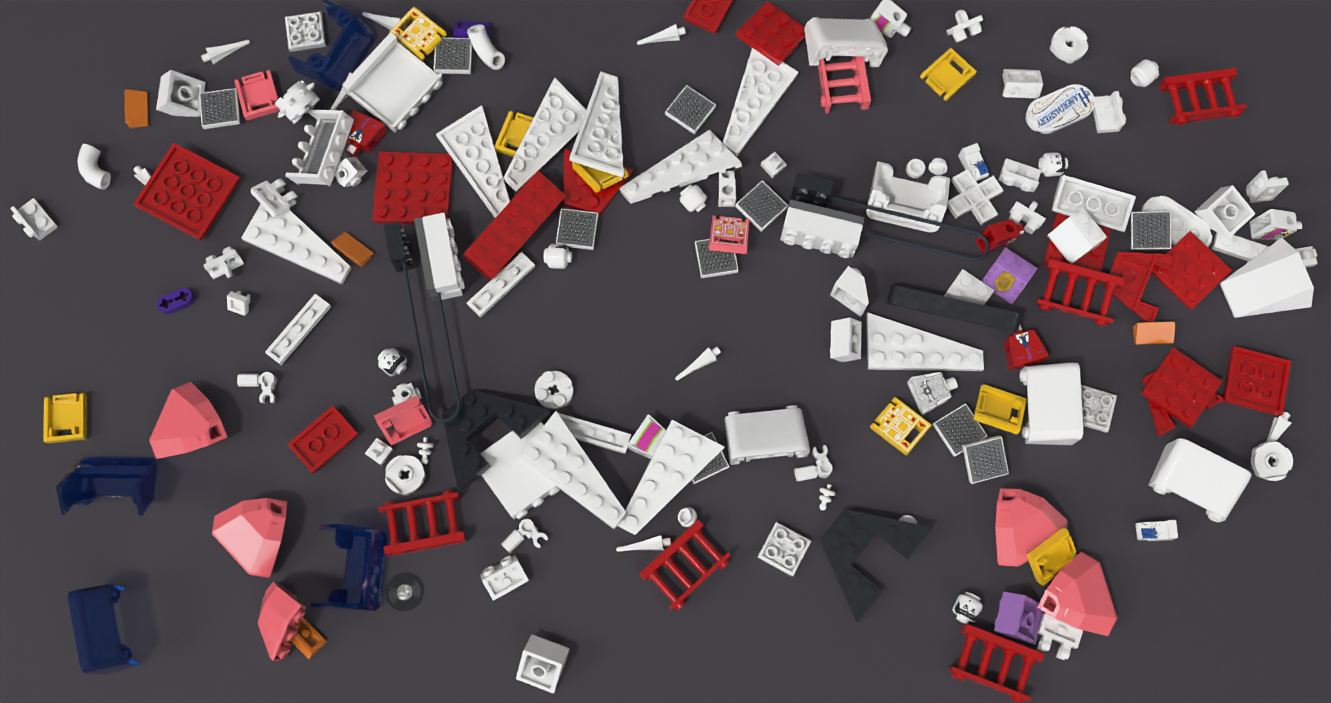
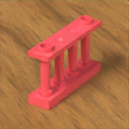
[818,56,871,113]

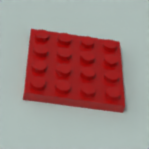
[133,142,241,241]
[372,151,453,225]

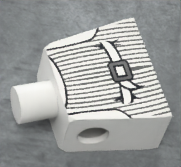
[907,372,958,416]

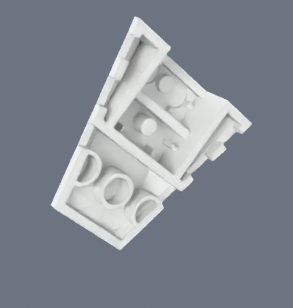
[1220,238,1314,318]

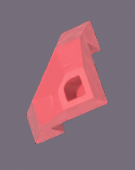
[149,382,227,459]
[995,488,1068,567]
[212,498,287,578]
[1037,552,1118,636]
[258,581,306,661]

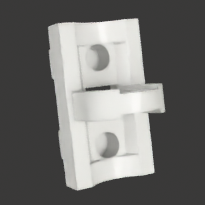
[946,10,983,43]
[1009,201,1046,234]
[204,246,244,279]

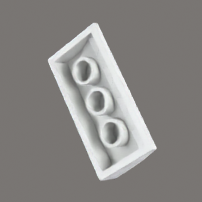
[1051,175,1136,232]

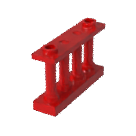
[1159,68,1247,125]
[1034,259,1125,326]
[378,490,467,557]
[639,520,731,611]
[948,624,1044,703]

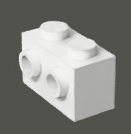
[830,317,861,362]

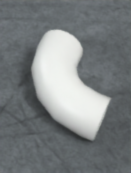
[467,25,505,70]
[77,144,111,190]

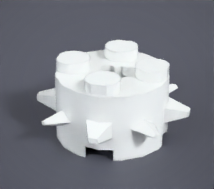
[275,80,320,124]

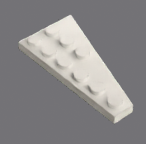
[723,48,798,157]
[569,71,624,177]
[503,78,586,192]
[619,130,742,204]
[241,204,351,285]
[866,312,984,371]
[519,411,626,529]
[617,420,725,535]

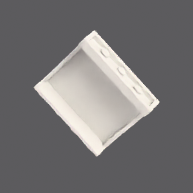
[342,32,443,132]
[480,422,560,520]

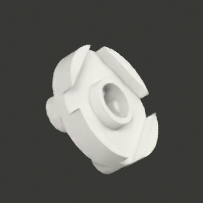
[1050,26,1088,63]
[535,371,574,410]
[1251,441,1293,481]
[385,455,426,495]

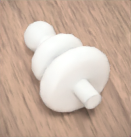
[417,438,434,464]
[819,484,836,510]

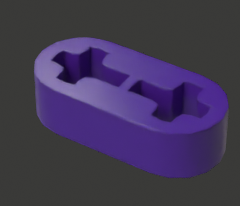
[156,288,195,314]

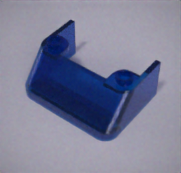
[288,0,375,91]
[56,457,157,516]
[311,523,387,611]
[68,584,139,675]

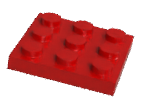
[736,1,806,66]
[1042,213,1111,272]
[1151,231,1232,310]
[1222,346,1291,416]
[1140,347,1223,428]

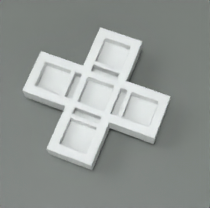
[947,169,1004,225]

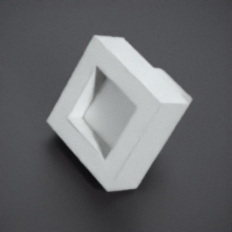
[761,152,787,178]
[1295,246,1318,267]
[227,291,250,316]
[365,438,393,466]

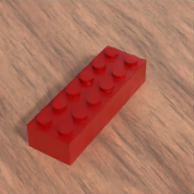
[462,171,566,281]

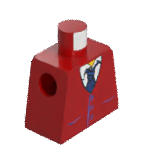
[346,110,387,157]
[975,219,1024,254]
[1004,324,1049,371]

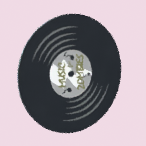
[386,573,424,612]

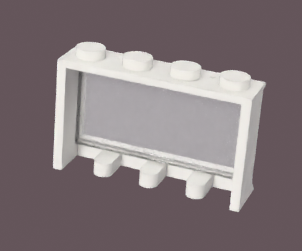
[285,110,354,186]

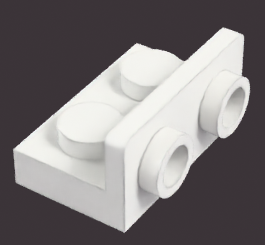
[1002,69,1043,98]
[1093,91,1126,133]
[998,158,1041,192]
[1246,170,1289,203]
[10,198,58,241]
[480,555,529,601]

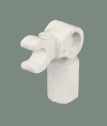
[237,372,277,403]
[794,445,832,482]
[501,519,548,554]

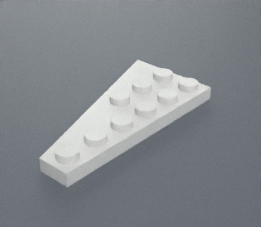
[436,106,510,218]

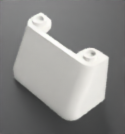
[804,17,888,67]
[866,161,950,232]
[1020,363,1083,445]
[724,405,810,465]
[1148,438,1252,522]

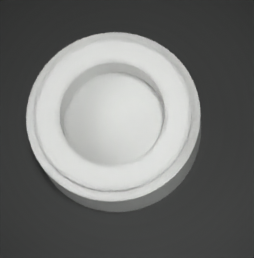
[906,159,925,178]

